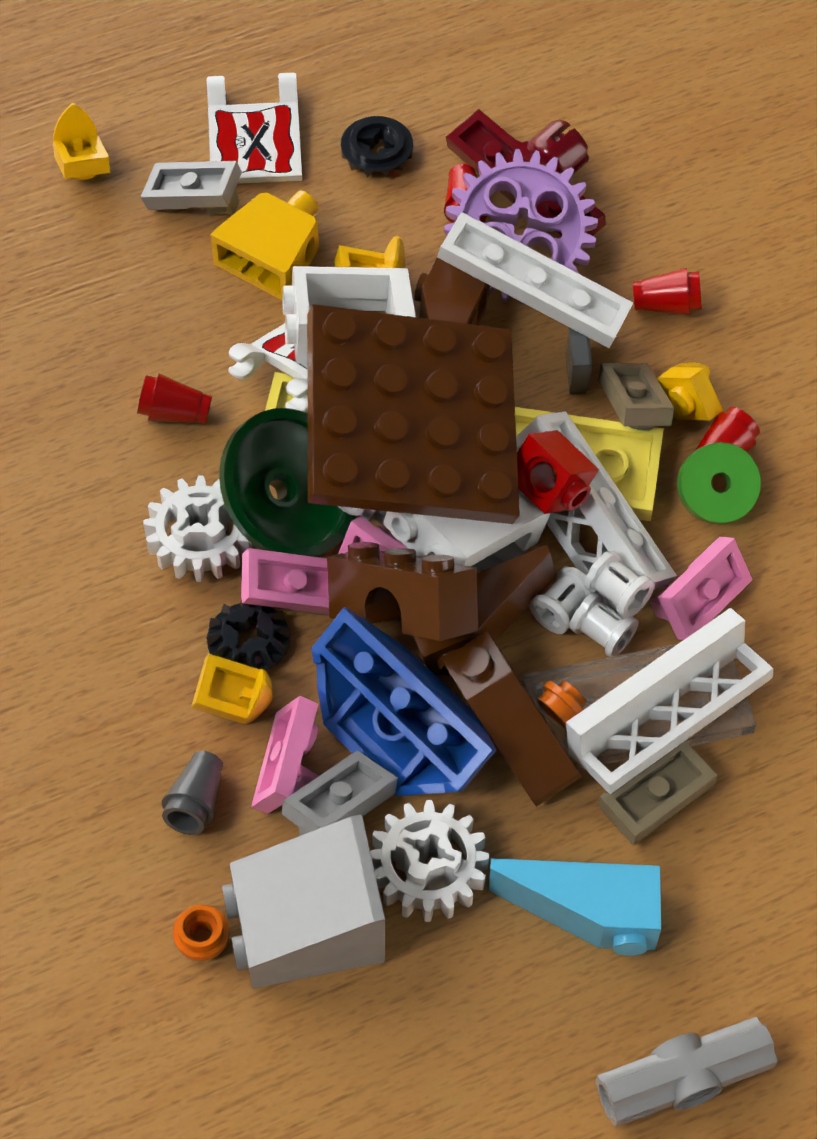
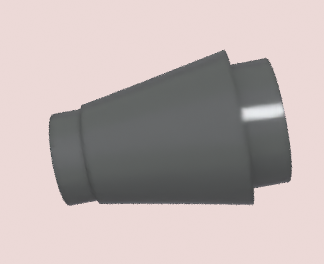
[162,751,223,835]

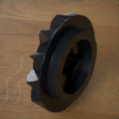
[341,116,413,178]
[206,600,290,671]

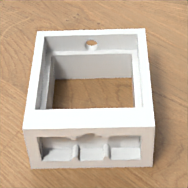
[282,266,416,364]

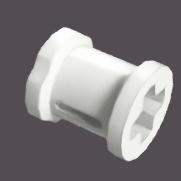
[584,551,655,619]
[529,566,598,634]
[569,592,639,659]

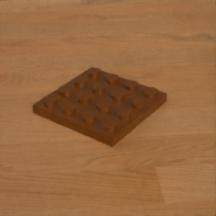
[307,304,520,524]

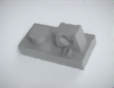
[141,161,242,215]
[282,750,398,836]

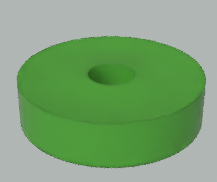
[677,442,761,524]

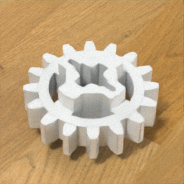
[143,476,252,582]
[370,800,489,922]

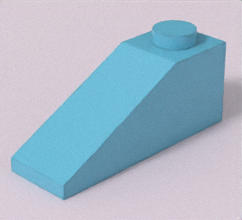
[489,858,661,956]

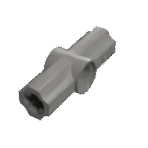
[595,1017,778,1127]

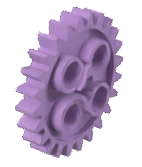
[444,149,598,305]

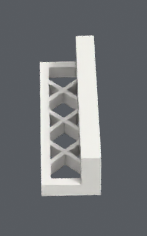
[437,212,633,348]
[516,411,677,612]
[566,608,774,794]

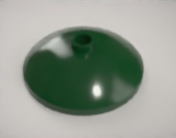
[219,408,356,557]

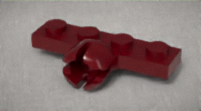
[446,109,606,238]

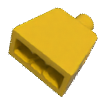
[210,191,319,300]

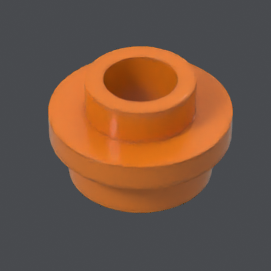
[537,680,587,729]
[173,905,230,961]

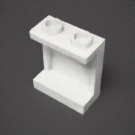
[384,490,551,566]

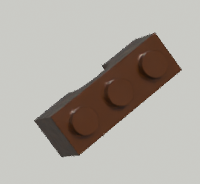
[327,542,478,641]

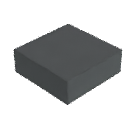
[565,327,592,394]

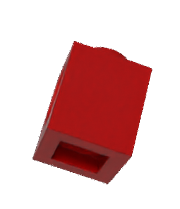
[517,430,600,514]

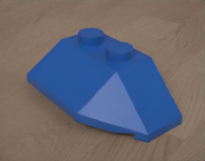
[311,607,496,796]

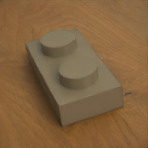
[598,363,674,430]
[598,741,718,846]

